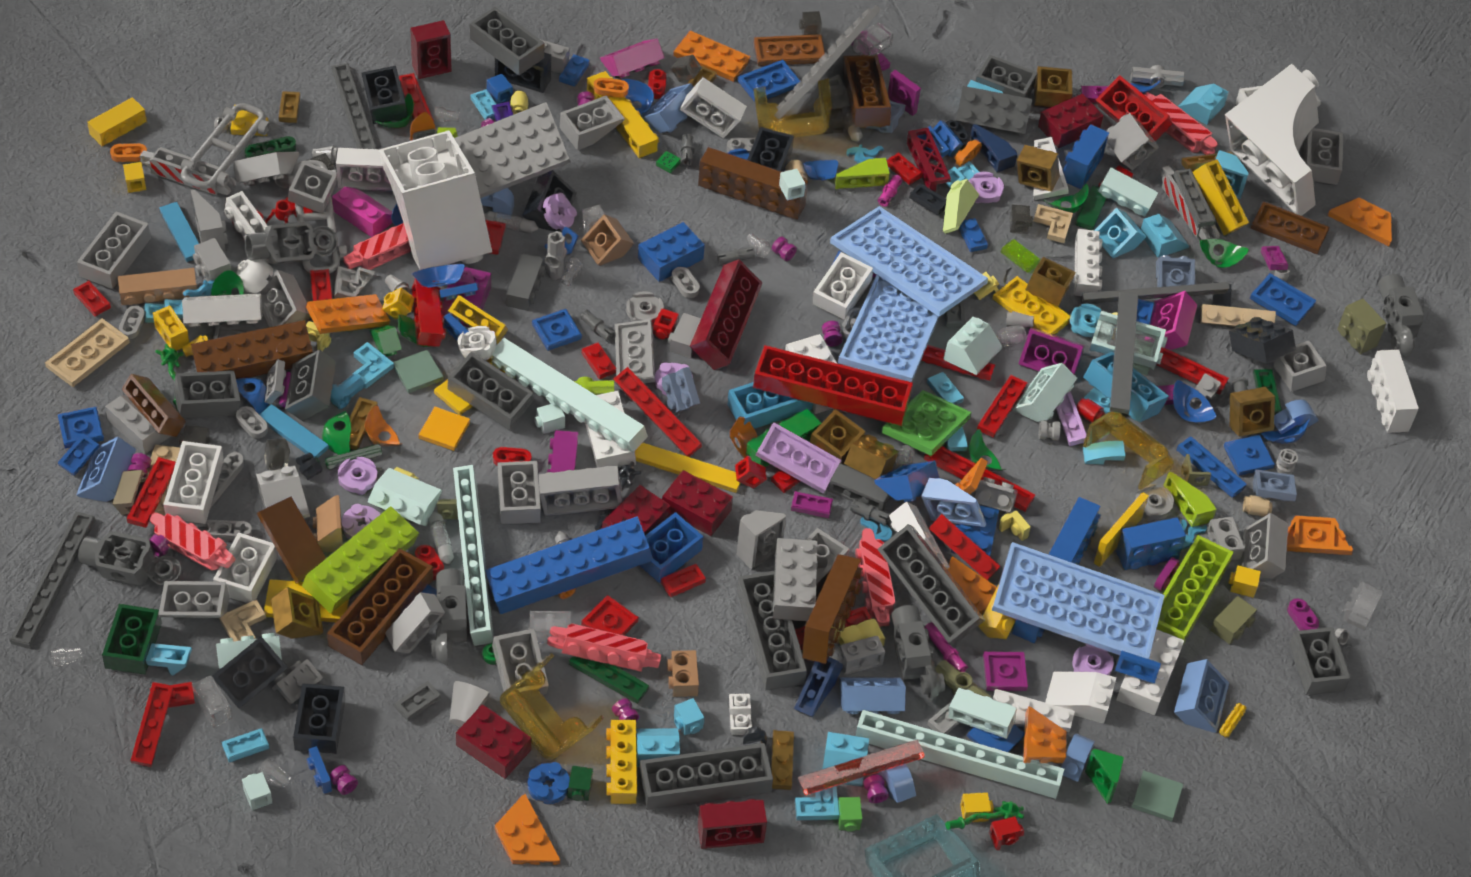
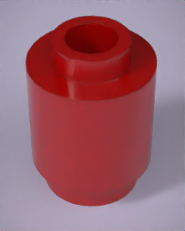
[1076,398,1105,424]

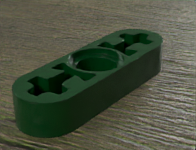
[245,136,296,158]

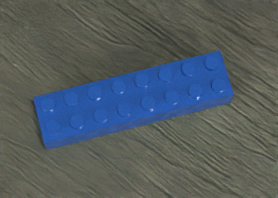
[1012,497,1101,644]
[485,516,653,614]

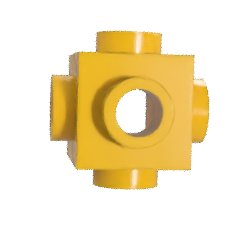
[382,288,414,320]

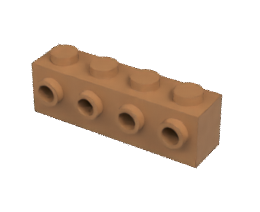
[118,268,197,305]

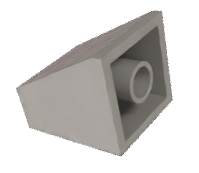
[1107,113,1159,170]

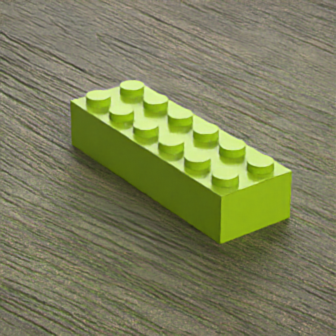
[302,506,419,614]
[1156,535,1234,644]

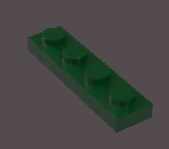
[569,656,649,704]

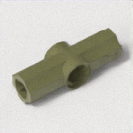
[935,660,992,698]

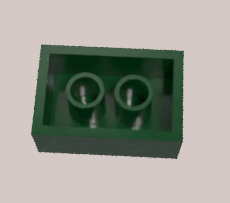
[102,604,162,675]

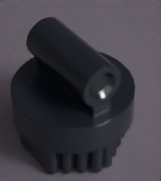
[296,453,323,480]
[743,726,767,747]

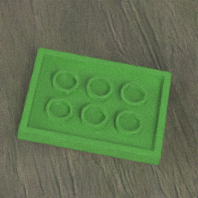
[882,390,972,456]

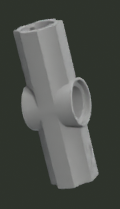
[1130,65,1184,88]
[545,231,567,280]

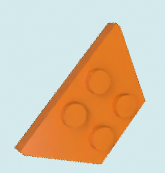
[1328,197,1392,247]
[1287,516,1353,555]
[948,556,997,614]
[1023,706,1067,763]
[495,794,560,865]

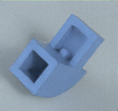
[480,188,514,219]
[1274,400,1319,435]
[1061,734,1095,782]
[876,759,916,803]

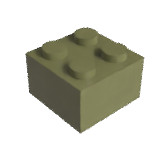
[1337,298,1386,354]

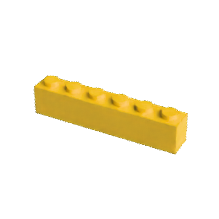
[587,71,659,158]

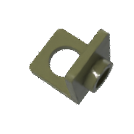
[1181,454,1211,486]
[437,499,458,519]

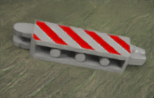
[140,147,236,195]
[1161,166,1220,239]

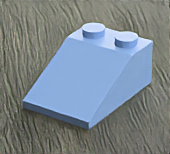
[921,478,986,527]

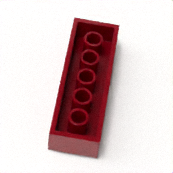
[689,259,763,370]

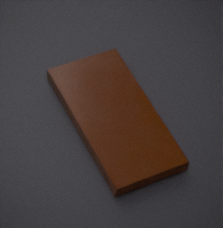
[1250,201,1330,255]
[257,496,326,584]

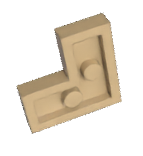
[1033,204,1073,243]
[219,599,266,642]

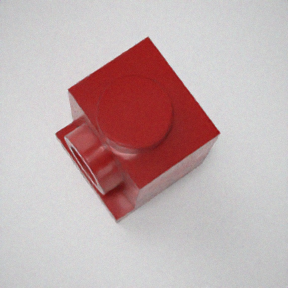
[653,308,679,340]
[735,456,767,489]
[989,816,1024,850]

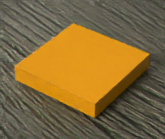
[419,407,470,451]

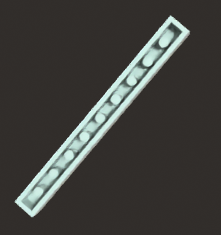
[491,338,648,453]
[453,465,494,646]
[856,710,1064,799]

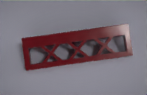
[906,128,951,192]

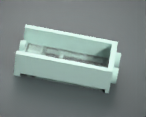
[1089,311,1168,370]

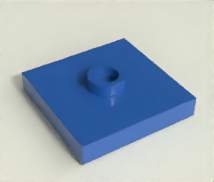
[532,309,582,351]
[58,406,104,449]
[1224,435,1275,476]
[967,724,1025,752]

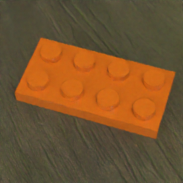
[673,31,750,82]
[306,294,390,334]

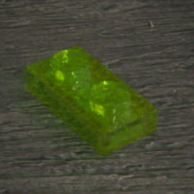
[1001,239,1041,273]

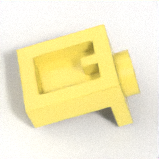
[974,272,999,300]
[306,321,331,352]
[999,510,1030,541]

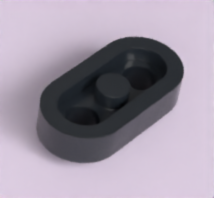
[946,120,971,149]

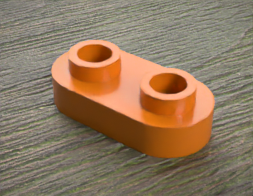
[594,78,629,98]
[955,139,982,167]
[110,143,147,162]

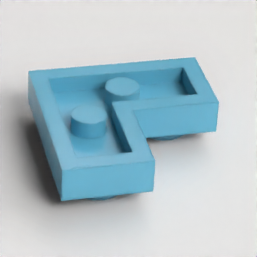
[352,342,394,388]
[795,778,839,821]

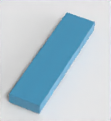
[159,202,199,262]
[259,404,329,458]

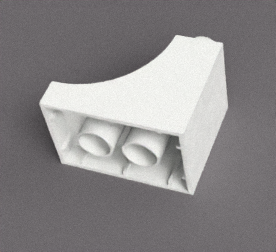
[1225,64,1321,216]
[379,131,492,270]

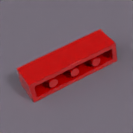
[411,278,446,347]

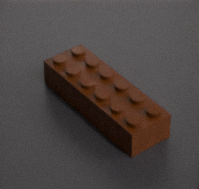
[843,55,891,128]
[698,147,808,220]
[191,320,313,379]
[327,548,433,665]
[802,554,863,664]

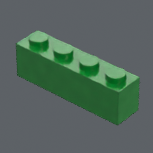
[746,409,822,467]

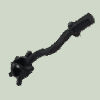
[595,461,642,531]

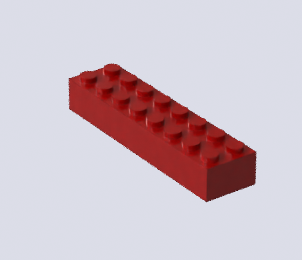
[753,345,913,426]

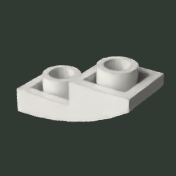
[729,694,752,735]

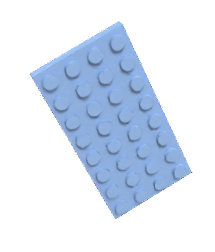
[830,206,988,316]
[838,275,939,382]
[992,542,1165,659]

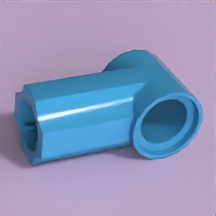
[330,374,365,409]

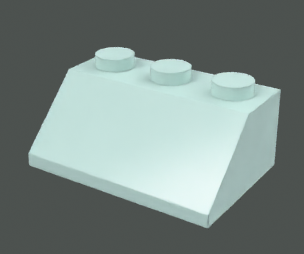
[944,317,1002,375]
[1012,363,1077,422]
[368,468,442,527]

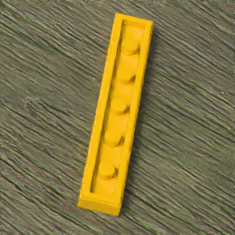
[635,442,741,493]

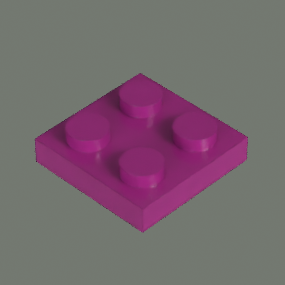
[888,70,921,116]
[983,652,1028,691]

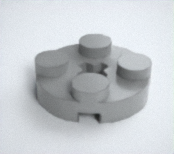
[626,291,664,324]
[1134,484,1174,521]

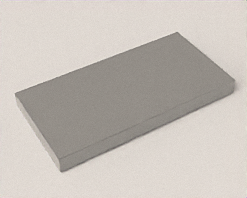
[615,319,655,387]

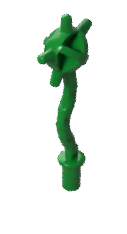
[155,344,183,411]
[945,801,1024,830]

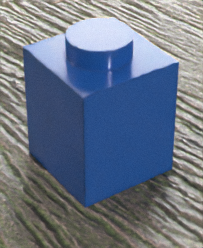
[487,74,513,104]

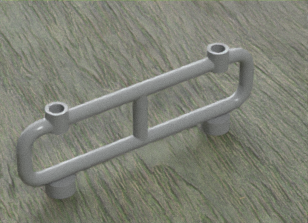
[180,103,270,189]
[288,160,347,273]

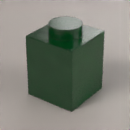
[568,766,593,801]

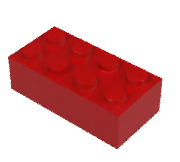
[1096,75,1173,142]

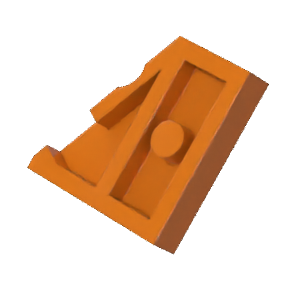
[955,458,988,495]

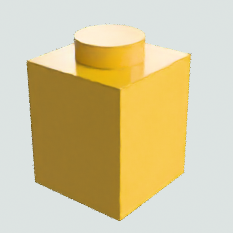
[123,162,146,193]
[1228,565,1261,598]
[960,792,993,822]

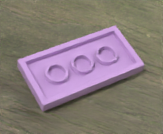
[756,422,841,493]

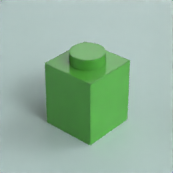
[838,797,862,832]

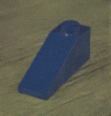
[970,124,1017,172]
[794,657,843,717]

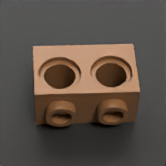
[667,650,699,697]

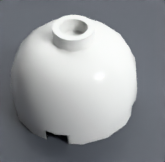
[236,259,273,294]
[458,326,497,361]

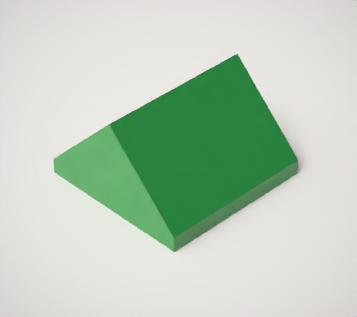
[1085,749,1124,804]

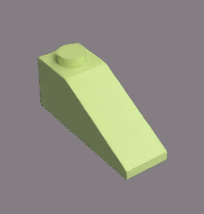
[943,179,979,234]

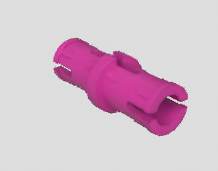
[878,175,902,207]

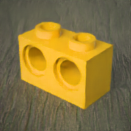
[153,305,189,351]

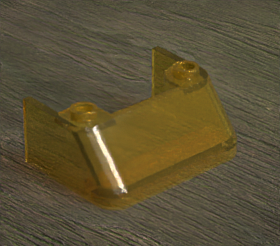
[753,78,832,137]
[1083,411,1174,490]
[500,653,604,760]

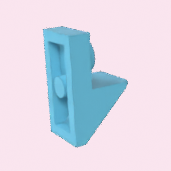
[146,643,192,676]

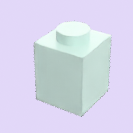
[779,169,805,200]
[534,404,565,434]
[242,772,272,810]

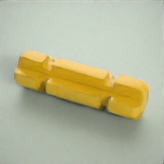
[1219,703,1247,738]

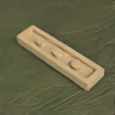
[1200,304,1276,327]

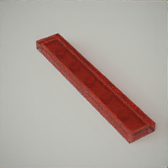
[798,739,925,795]

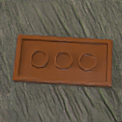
[753,34,825,66]

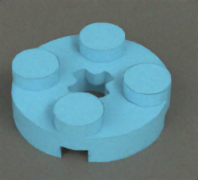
[1070,304,1101,338]

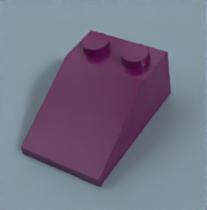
[441,267,491,328]

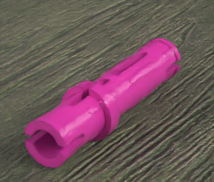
[924,622,968,672]

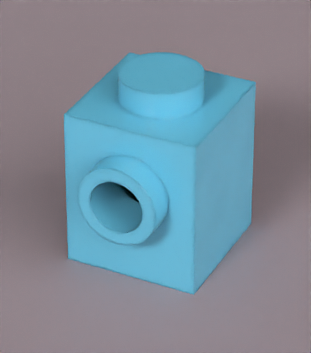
[674,698,704,736]

